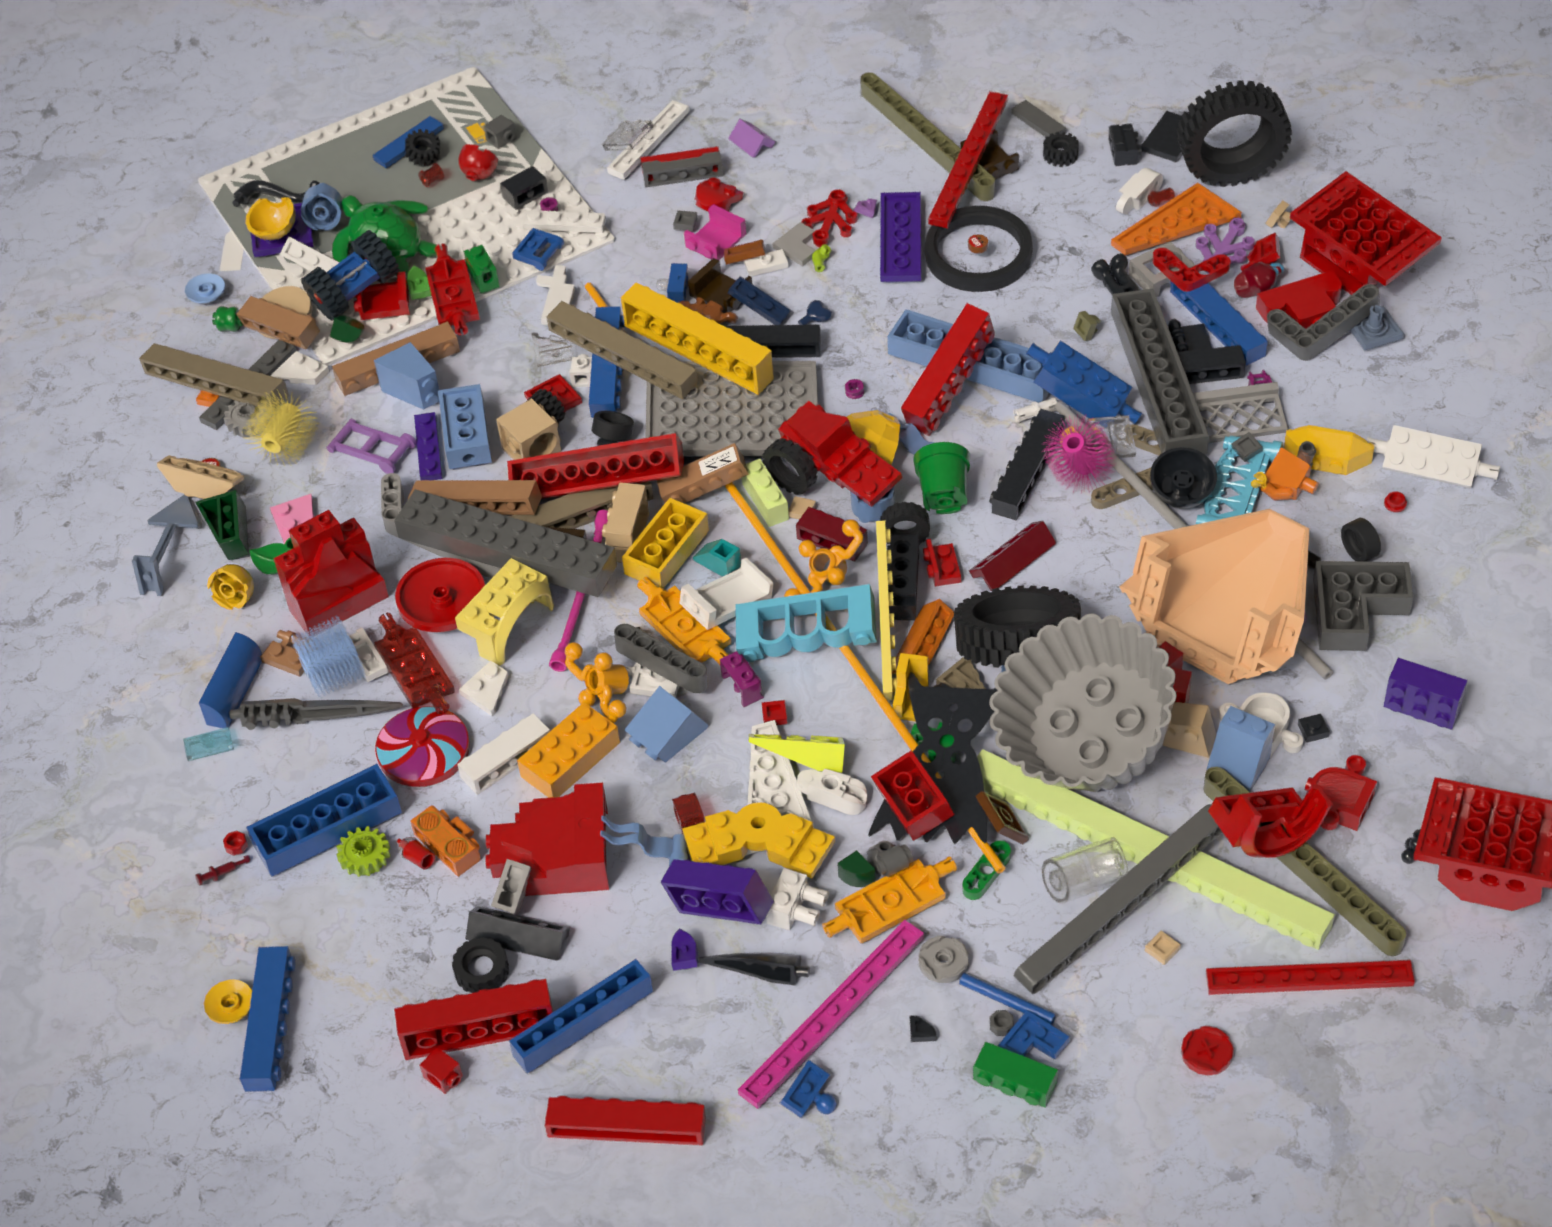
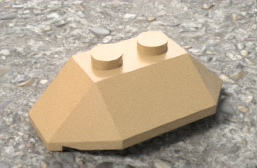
[157,455,244,499]

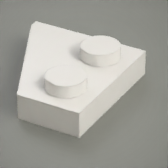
[270,351,329,385]
[459,661,508,716]

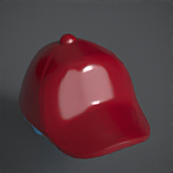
[1234,262,1285,298]

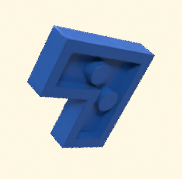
[998,1010,1070,1060]

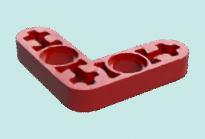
[1152,248,1231,292]

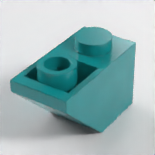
[693,539,741,577]

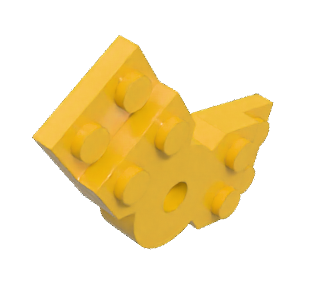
[682,802,835,879]

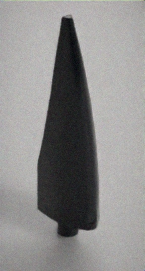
[698,953,810,985]

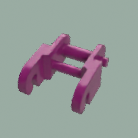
[1247,370,1272,386]

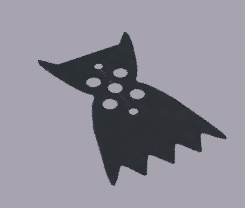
[868,672,998,844]

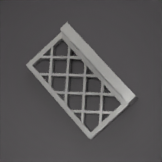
[1193,382,1288,443]

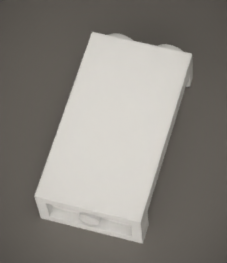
[680,558,773,630]

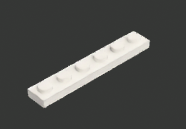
[607,100,689,180]

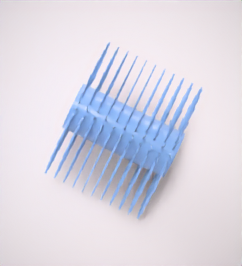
[291,616,366,698]

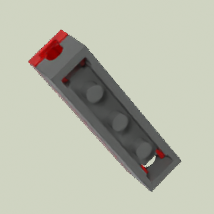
[641,146,723,188]

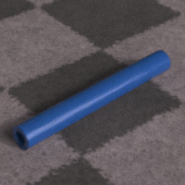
[959,973,1056,1025]

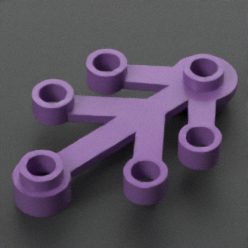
[1196,218,1255,274]

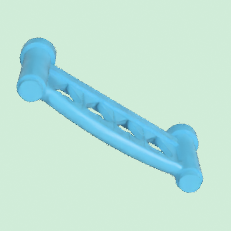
[1196,435,1283,524]

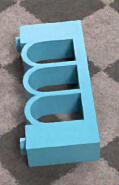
[735,584,877,662]

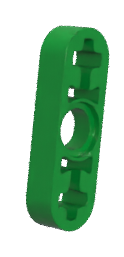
[962,840,1011,900]

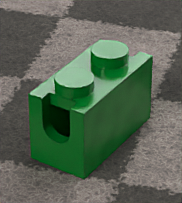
[464,244,500,293]

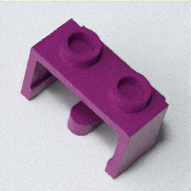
[720,651,764,707]

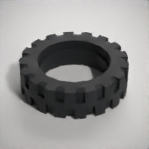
[762,438,818,495]

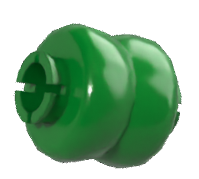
[212,306,243,332]

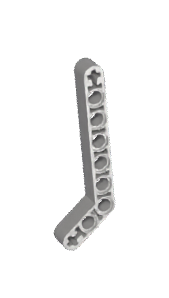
[381,473,501,579]

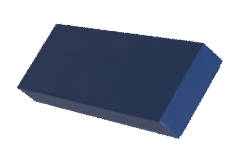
[728,276,791,325]

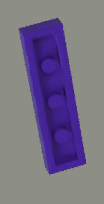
[414,412,442,480]

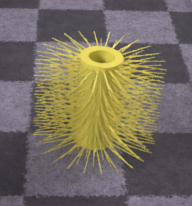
[242,390,320,466]

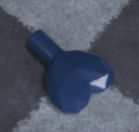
[798,300,832,325]

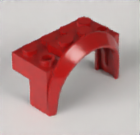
[1208,784,1333,858]

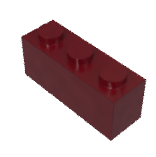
[796,507,868,562]

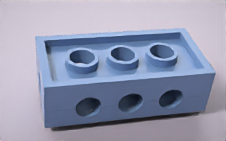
[438,384,492,469]

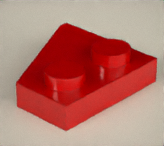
[1241,232,1280,271]

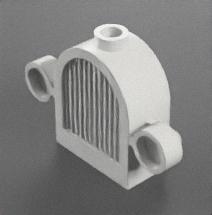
[1219,693,1303,758]

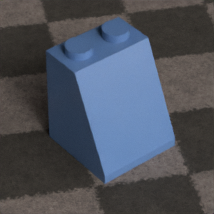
[374,342,439,410]
[625,686,709,763]
[1206,706,1275,792]

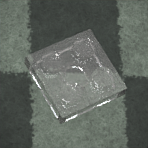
[602,120,654,151]

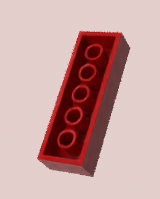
[901,303,995,436]
[394,979,553,1060]

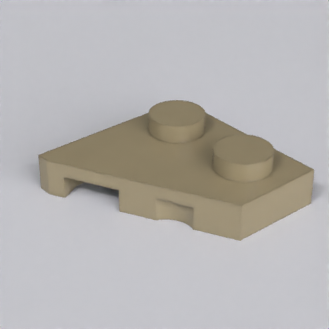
[936,657,985,689]

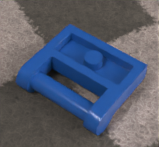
[512,228,564,271]

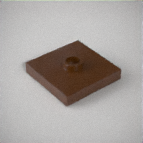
[975,791,1029,845]

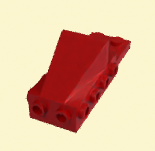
[778,401,903,507]

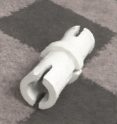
[1013,397,1057,423]

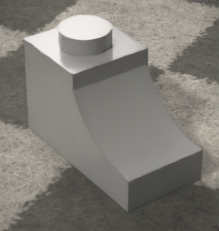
[491,859,532,915]

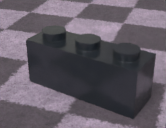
[1177,345,1246,384]

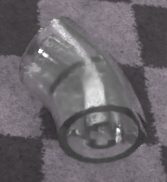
[1042,837,1128,904]

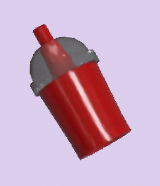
[397,837,435,870]

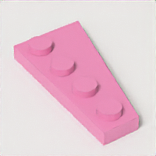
[270,494,314,544]

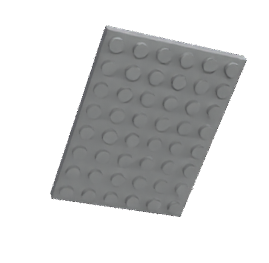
[645,361,818,456]

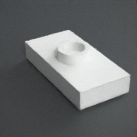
[744,249,788,276]

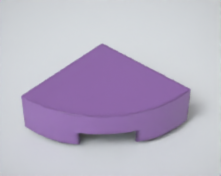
[853,198,877,218]

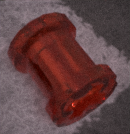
[418,163,444,187]

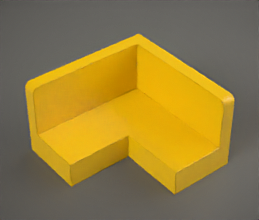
[893,653,929,721]

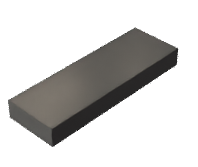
[1011,100,1066,137]

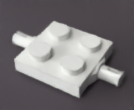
[624,662,680,698]

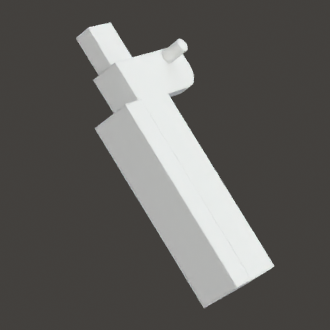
[536,265,574,325]

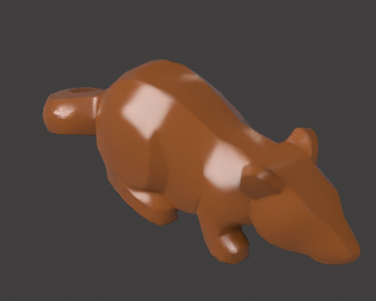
[678,297,738,325]

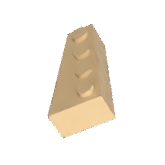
[1162,702,1216,758]

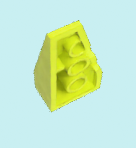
[748,734,845,773]

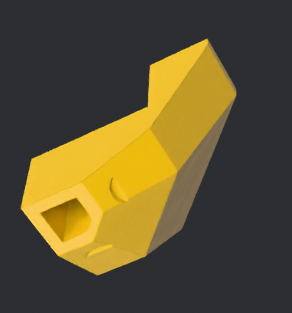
[847,410,900,466]

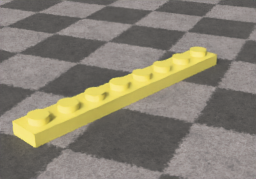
[876,521,897,701]

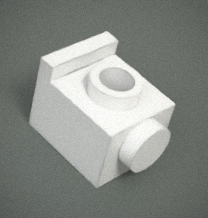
[569,354,592,387]

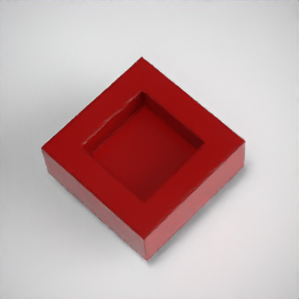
[761,700,787,725]

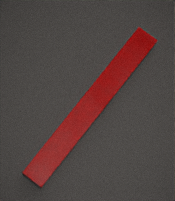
[1205,960,1415,995]

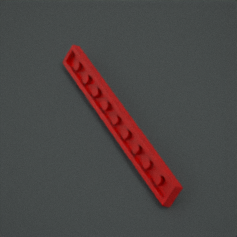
[928,91,1008,228]

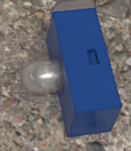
[656,263,689,303]

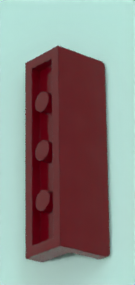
[969,521,1056,591]

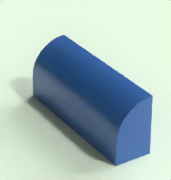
[199,632,262,729]

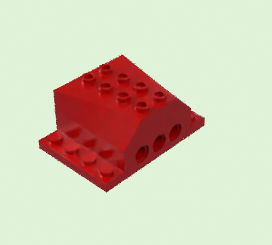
[1290,171,1442,295]
[1414,777,1552,911]

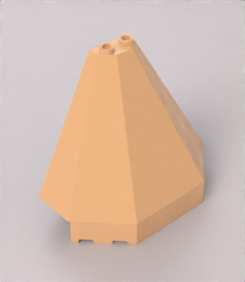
[1119,509,1309,684]

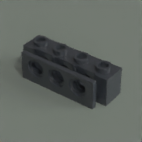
[887,535,919,621]

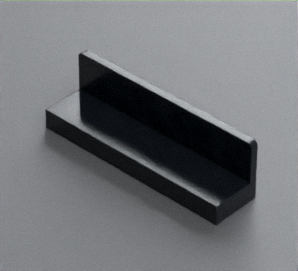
[465,906,570,961]

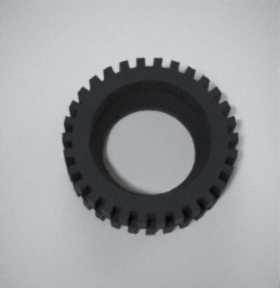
[1177,80,1292,187]
[954,585,1081,668]

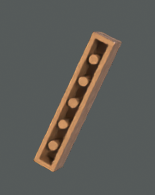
[332,322,460,396]
[408,480,542,515]

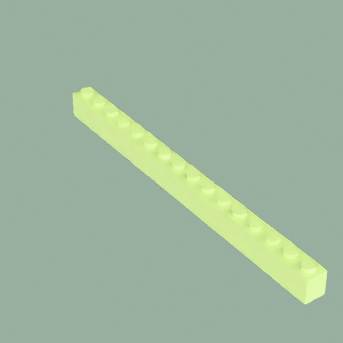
[977,749,1335,950]

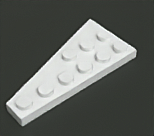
[746,720,814,855]

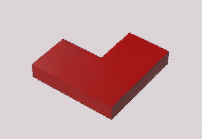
[524,374,582,412]

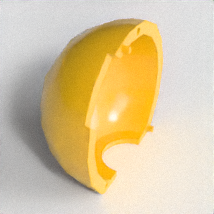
[246,198,296,240]

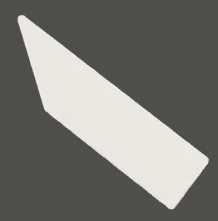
[220,231,244,271]

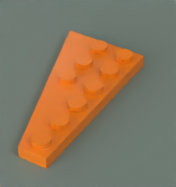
[1111,182,1242,256]

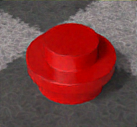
[1384,491,1407,512]

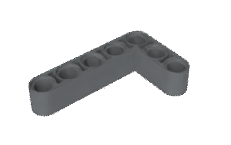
[1267,284,1380,361]

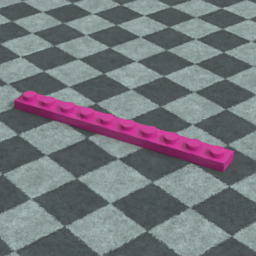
[738,920,924,1109]

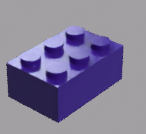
[1383,657,1468,730]

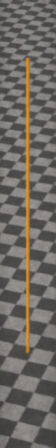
[585,282,1005,873]

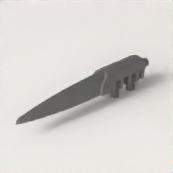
[230,698,403,730]

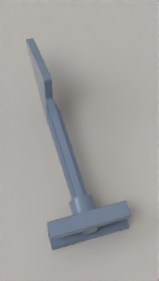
[132,495,199,596]

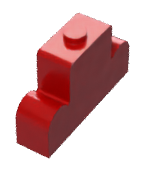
[1256,270,1342,329]

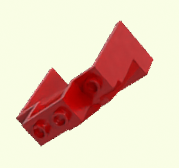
[273,510,389,636]
[485,782,609,896]

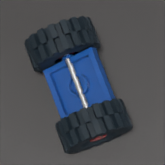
[301,230,400,321]

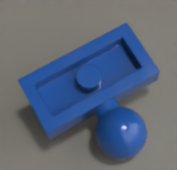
[780,1060,837,1118]

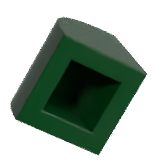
[837,850,876,887]

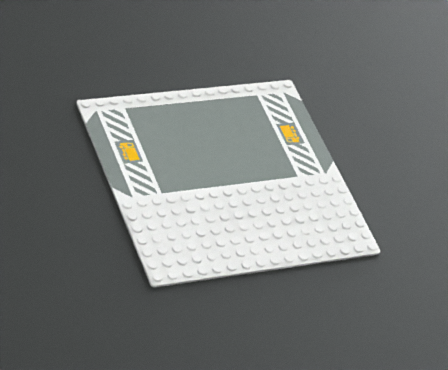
[198,67,614,366]

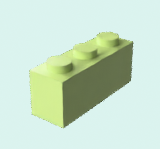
[741,459,789,527]

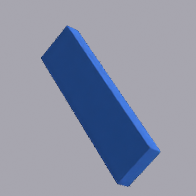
[372,116,444,169]

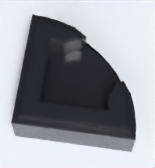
[909,1015,937,1042]

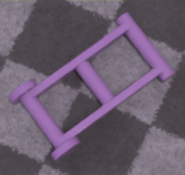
[326,418,417,474]

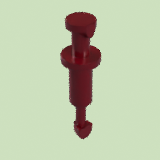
[195,855,250,886]

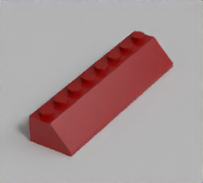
[507,433,684,499]

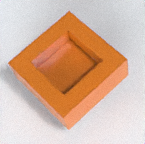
[196,390,220,407]

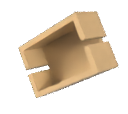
[602,482,649,563]

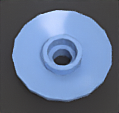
[185,273,225,303]

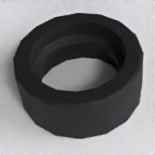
[591,411,634,441]
[1341,517,1381,562]

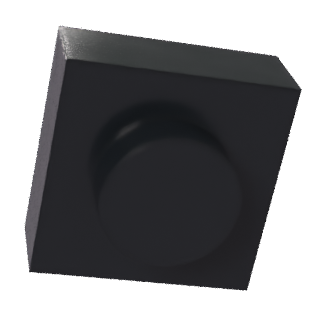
[1298,713,1330,743]

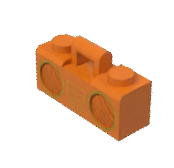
[410,805,481,877]

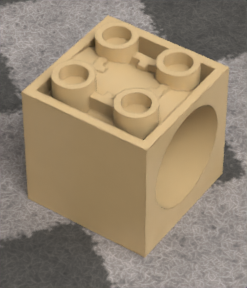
[496,399,561,460]

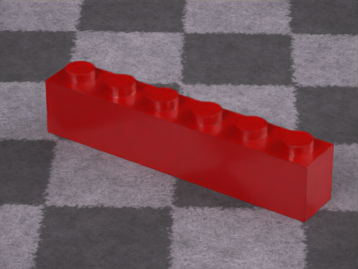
[544,1096,706,1146]

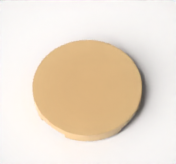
[259,286,313,339]

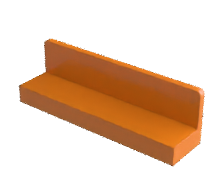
[892,599,954,674]

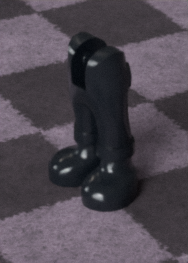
[1091,253,1139,295]

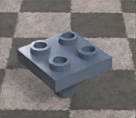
[1350,305,1404,351]

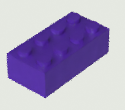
[661,859,774,925]

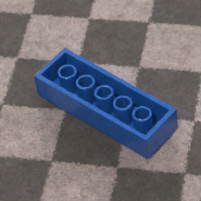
[246,764,402,877]

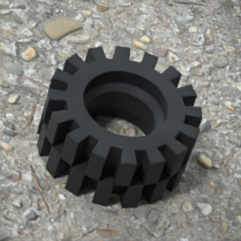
[405,129,440,167]
[1043,132,1079,167]
[527,389,566,424]

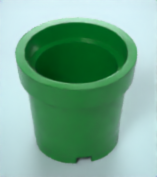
[913,442,970,514]

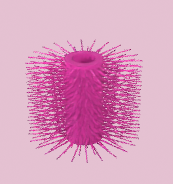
[1042,414,1117,493]

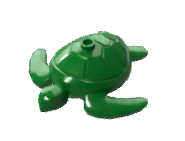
[332,195,437,276]

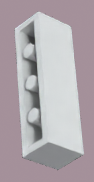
[457,713,550,795]

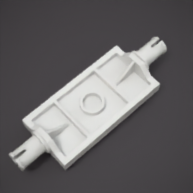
[1367,425,1500,488]

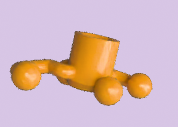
[784,519,863,597]
[565,642,629,723]

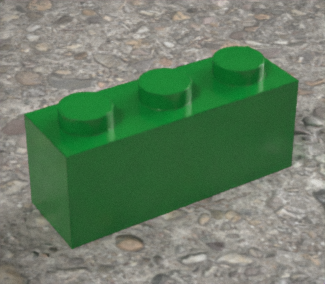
[973,1041,1058,1108]

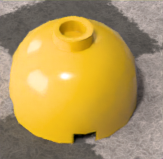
[207,564,254,610]

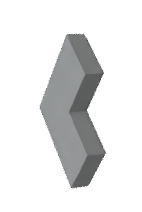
[773,222,816,266]

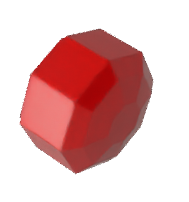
[223,831,248,856]

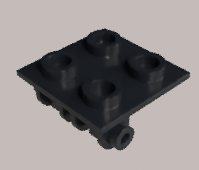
[1168,319,1212,352]

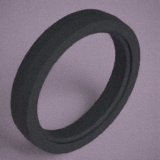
[925,206,1033,292]

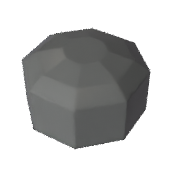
[989,1010,1014,1036]

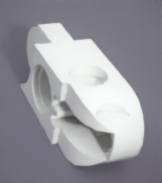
[1116,168,1163,215]
[797,769,867,815]

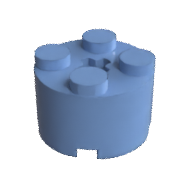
[301,183,342,231]
[850,487,895,523]

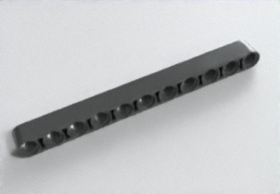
[1014,804,1222,994]

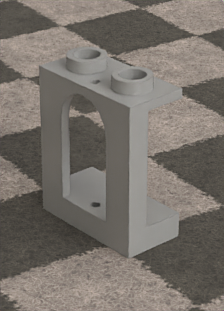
[1129,241,1195,297]

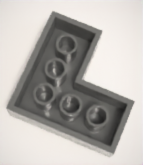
[1313,561,1413,651]

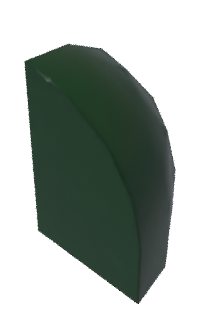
[330,315,365,343]

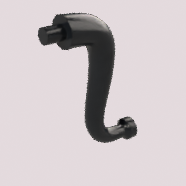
[232,180,320,207]

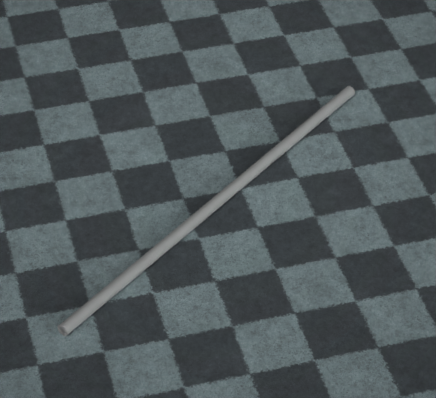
[1054,401,1333,680]

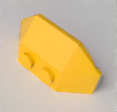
[1284,425,1375,475]

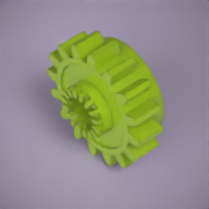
[336,826,390,877]

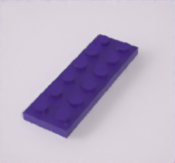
[880,192,921,282]

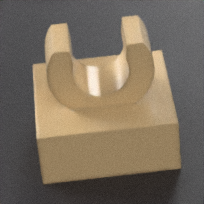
[1265,200,1291,228]

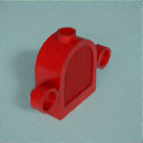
[1304,755,1377,831]

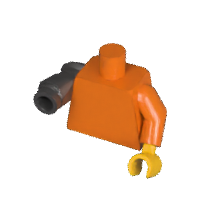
[1251,441,1319,500]

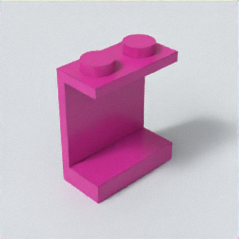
[684,205,746,260]

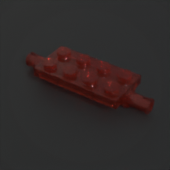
[374,612,455,714]

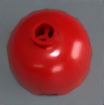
[458,144,499,181]

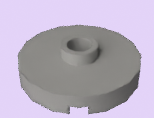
[918,936,968,983]

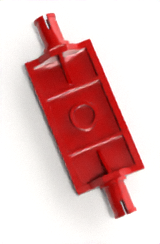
[425,243,480,336]

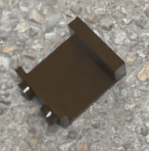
[960,129,1019,180]
[688,258,753,313]

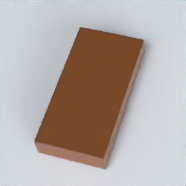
[724,239,765,265]

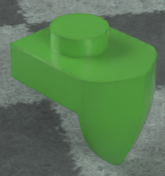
[407,266,431,300]

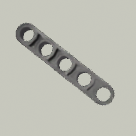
[614,624,708,693]

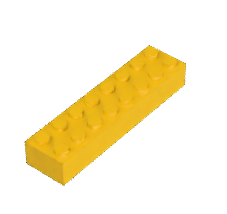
[621,282,774,395]

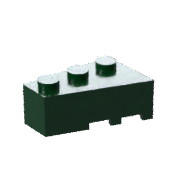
[195,490,249,560]

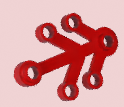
[801,189,858,248]

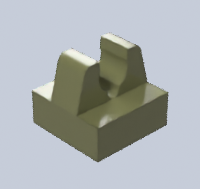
[1073,311,1101,341]

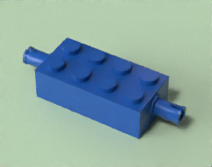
[1026,340,1142,429]

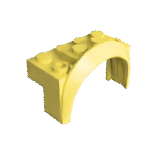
[455,558,554,666]

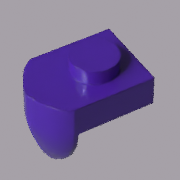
[671,928,698,971]

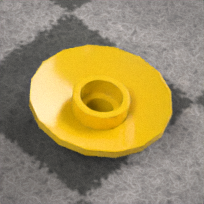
[203,979,252,1024]

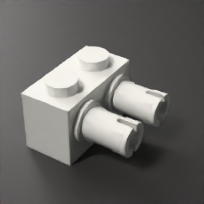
[766,868,829,931]

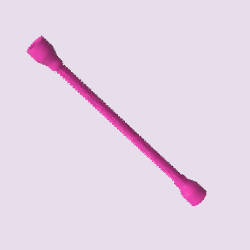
[549,510,608,672]

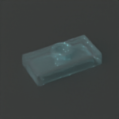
[183,727,234,761]

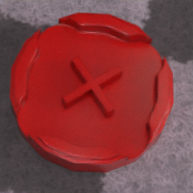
[1181,1026,1234,1076]

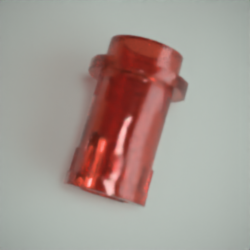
[1148,187,1175,207]

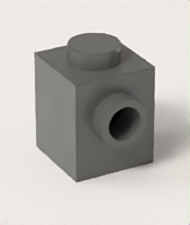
[484,114,516,149]

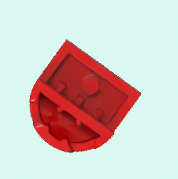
[694,177,744,212]

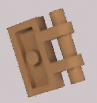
[260,630,318,677]

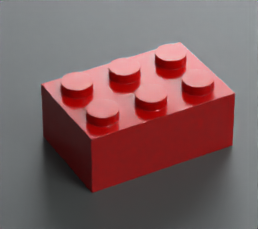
[871,750,954,841]

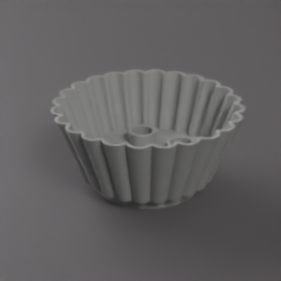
[989,613,1176,792]

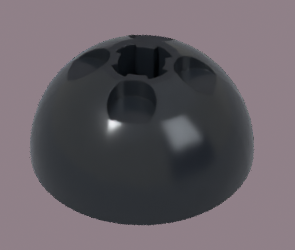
[1150,447,1217,509]

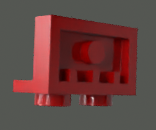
[923,539,961,587]

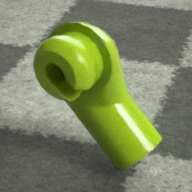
[812,244,831,272]

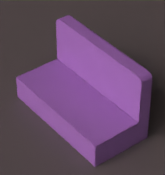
[729,119,776,158]

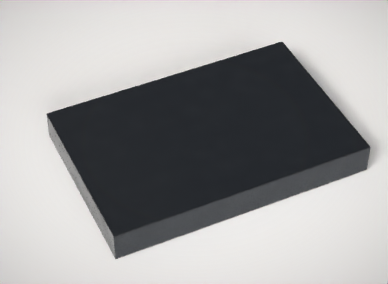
[1141,111,1183,162]

